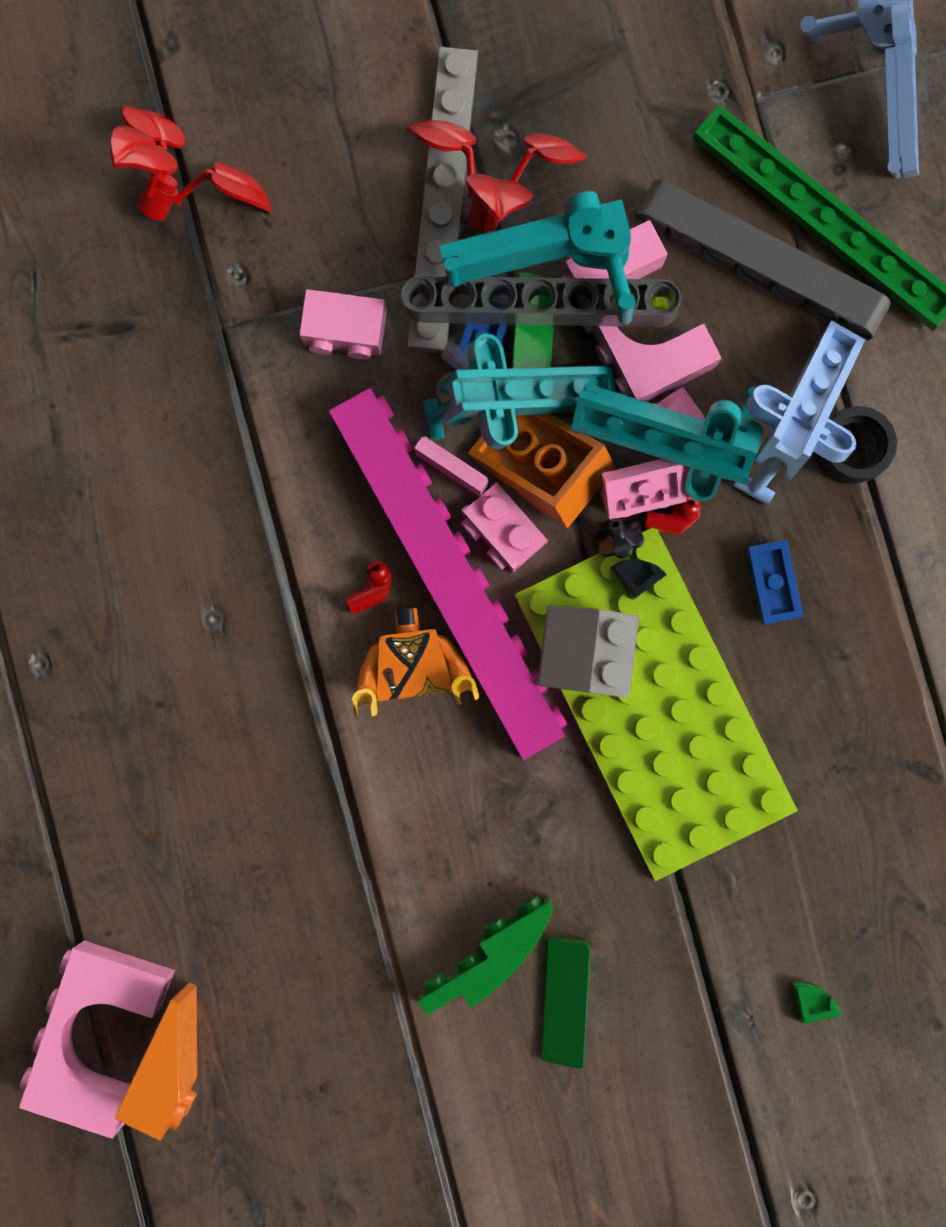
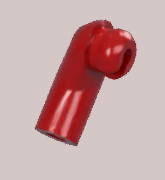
[644,496,701,535]
[345,561,393,615]

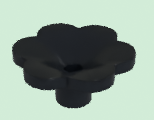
[596,518,644,559]

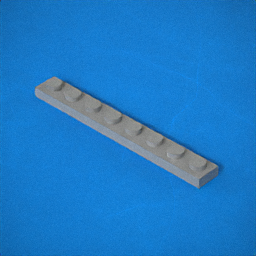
[408,47,478,354]

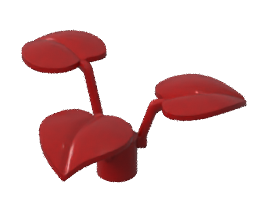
[109,106,272,221]
[405,120,587,232]

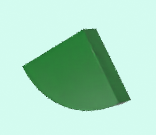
[790,981,842,1024]

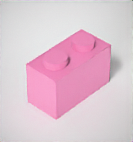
[300,289,387,360]

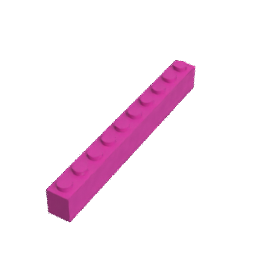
[329,388,567,760]

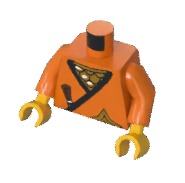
[352,608,479,716]

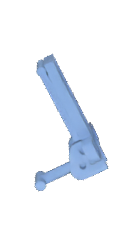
[800,0,919,179]
[733,320,865,505]

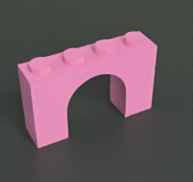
[561,220,722,402]
[19,941,175,1139]

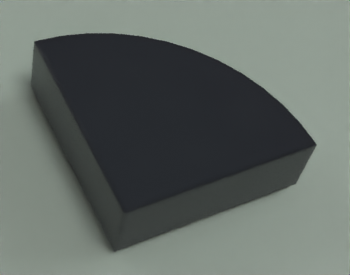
[610,559,667,600]

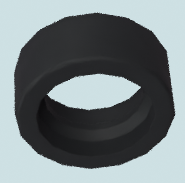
[816,406,898,485]

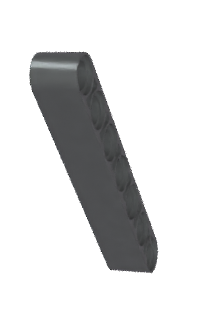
[634,180,891,341]
[401,276,681,327]

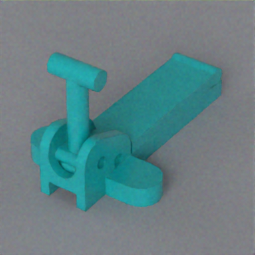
[439,191,635,325]
[423,333,617,449]
[571,384,764,501]

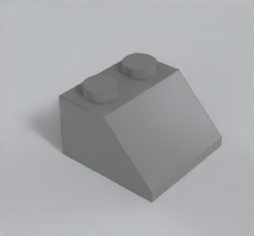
[537,606,639,697]

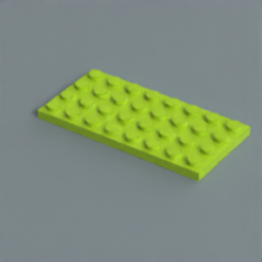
[514,528,798,881]

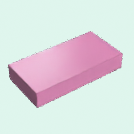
[414,437,488,497]

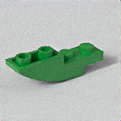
[418,895,554,1016]

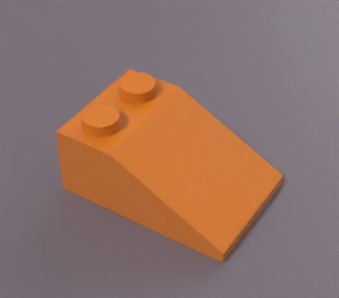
[468,414,615,529]
[114,982,197,1141]

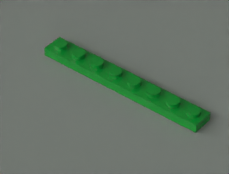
[692,104,946,331]

